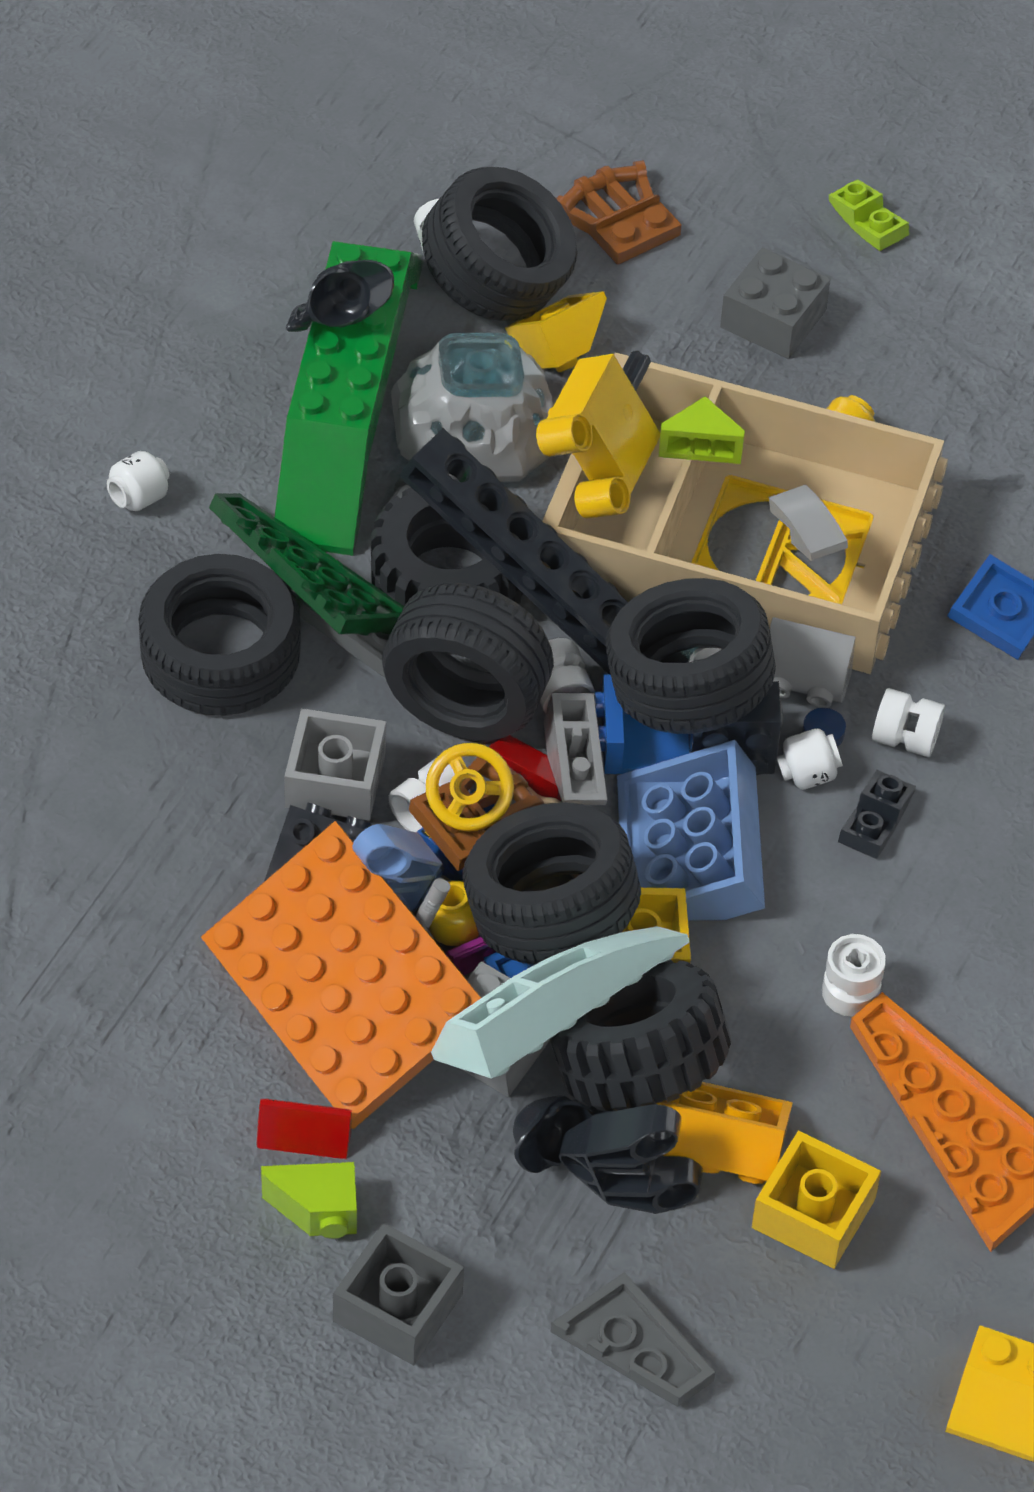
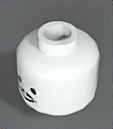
[106,451,169,511]
[777,728,843,790]

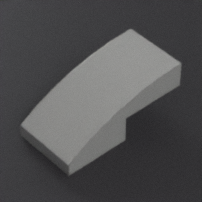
[769,484,848,561]

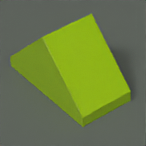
[658,396,745,464]

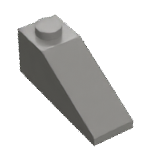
[543,693,607,805]

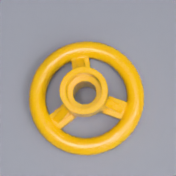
[425,743,514,831]

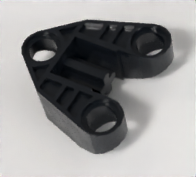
[559,1104,703,1214]

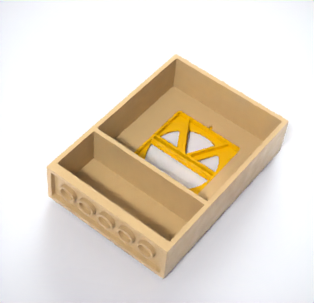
[542,352,948,674]

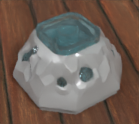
[391,333,553,482]

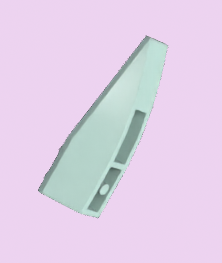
[431,926,690,1079]

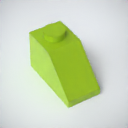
[261,1162,357,1239]

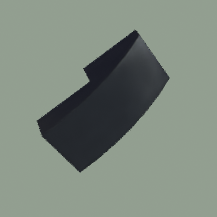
[838,770,916,859]

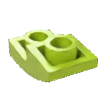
[829,179,909,251]

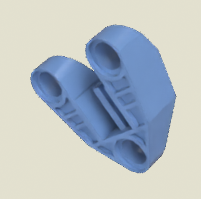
[352,824,445,914]

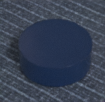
[802,708,846,747]

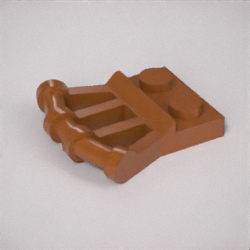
[556,160,682,265]
[409,757,545,871]

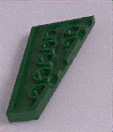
[209,493,404,636]

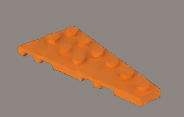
[850,992,1034,1252]

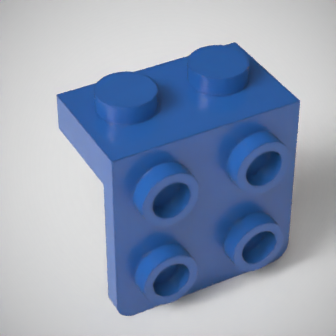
[594,675,690,774]

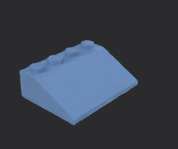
[617,740,765,921]

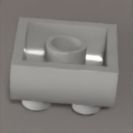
[770,617,856,708]

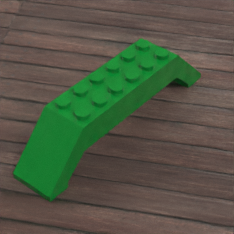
[275,241,424,556]

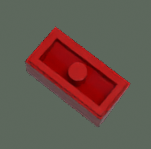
[489,735,561,801]
[256,1098,352,1159]

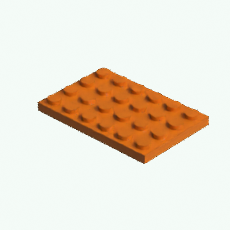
[201,821,482,1129]

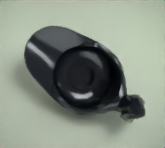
[286,260,394,332]
[513,1096,613,1173]

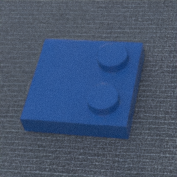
[947,554,1034,660]

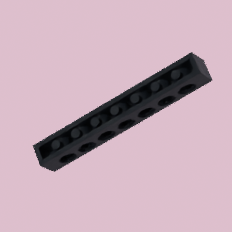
[399,428,689,675]

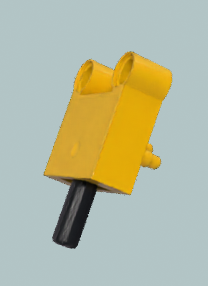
[536,350,660,519]

